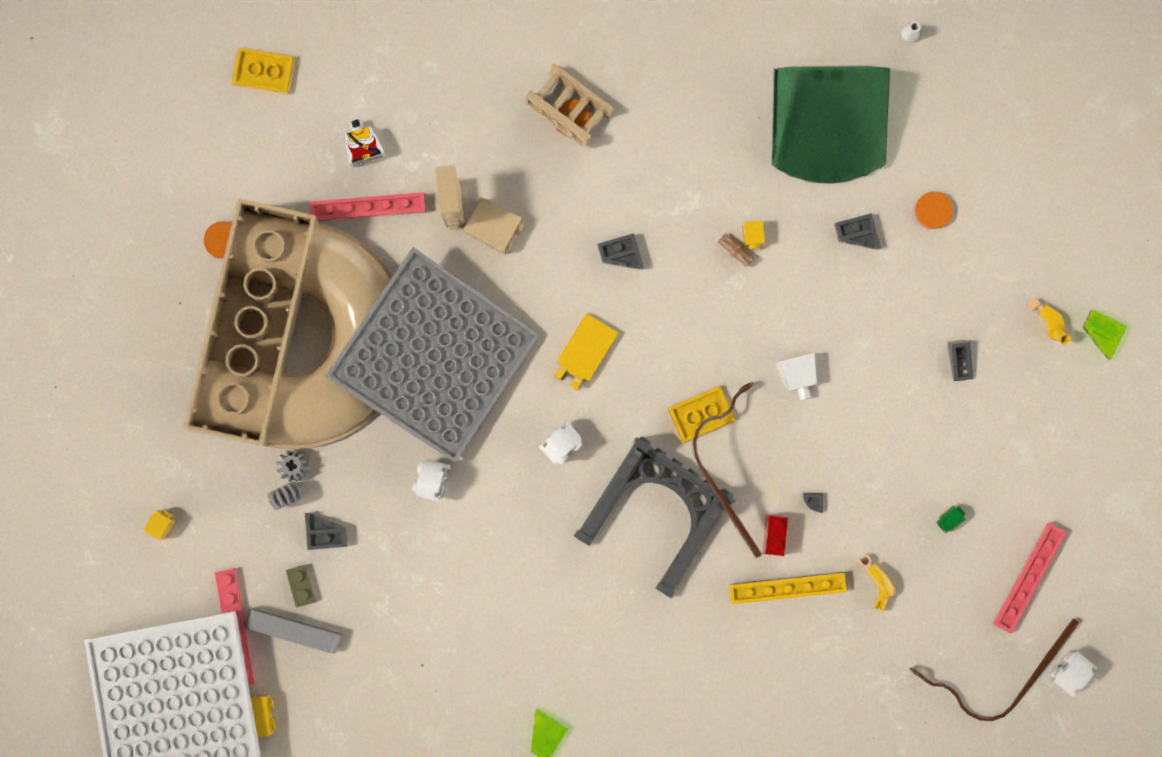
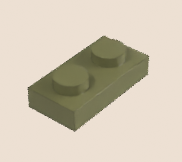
[286,564,316,608]

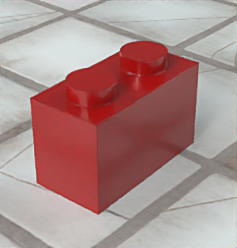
[762,515,788,556]

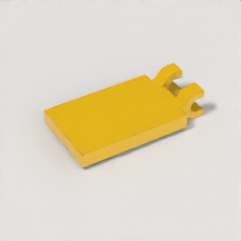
[554,313,618,391]

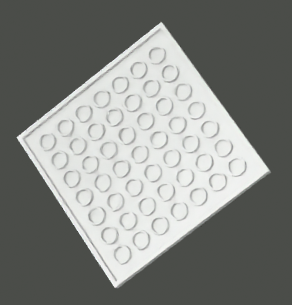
[84,611,261,757]

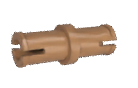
[717,233,754,267]

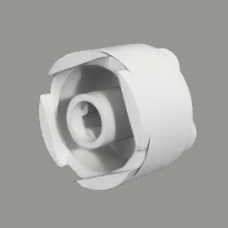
[538,421,583,464]
[412,460,450,503]
[1050,651,1097,697]

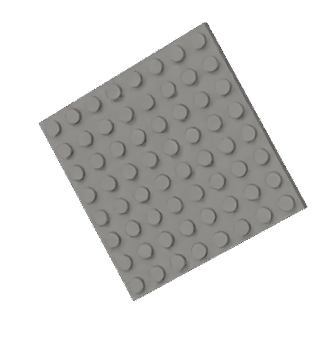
[325,247,539,463]

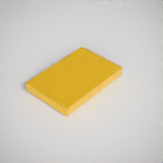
[231,47,295,95]
[667,386,736,443]

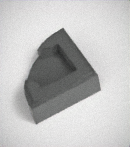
[803,493,823,513]

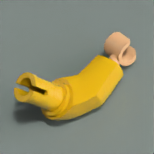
[1027,299,1071,345]
[858,555,895,612]

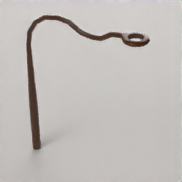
[693,382,762,558]
[909,618,1079,721]

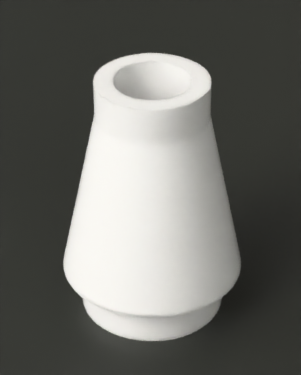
[901,21,921,42]

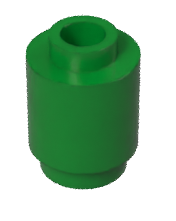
[936,506,966,534]

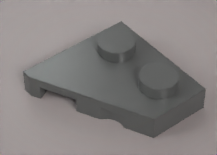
[834,213,881,250]
[597,233,644,270]
[305,513,347,550]

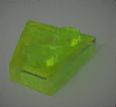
[1082,309,1127,360]
[531,708,568,757]

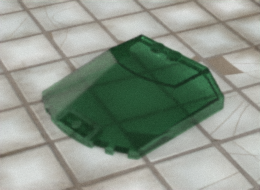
[772,65,890,184]

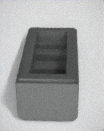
[948,340,973,382]

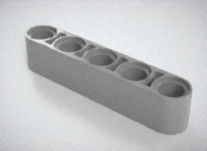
[244,608,341,654]

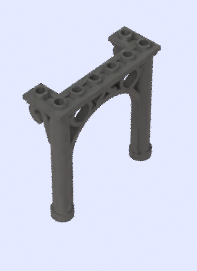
[574,436,736,598]

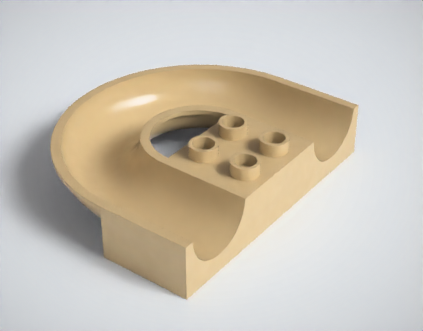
[183,198,392,449]

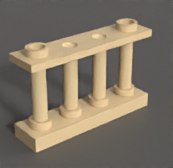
[524,63,614,148]

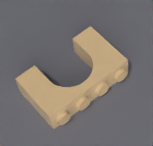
[435,165,465,230]

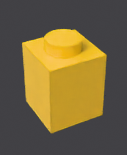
[742,221,765,250]
[143,509,176,540]

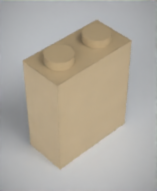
[463,197,524,254]

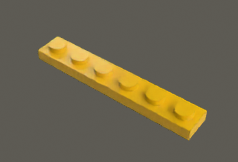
[729,573,847,605]

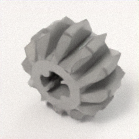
[276,449,309,482]
[268,482,302,510]

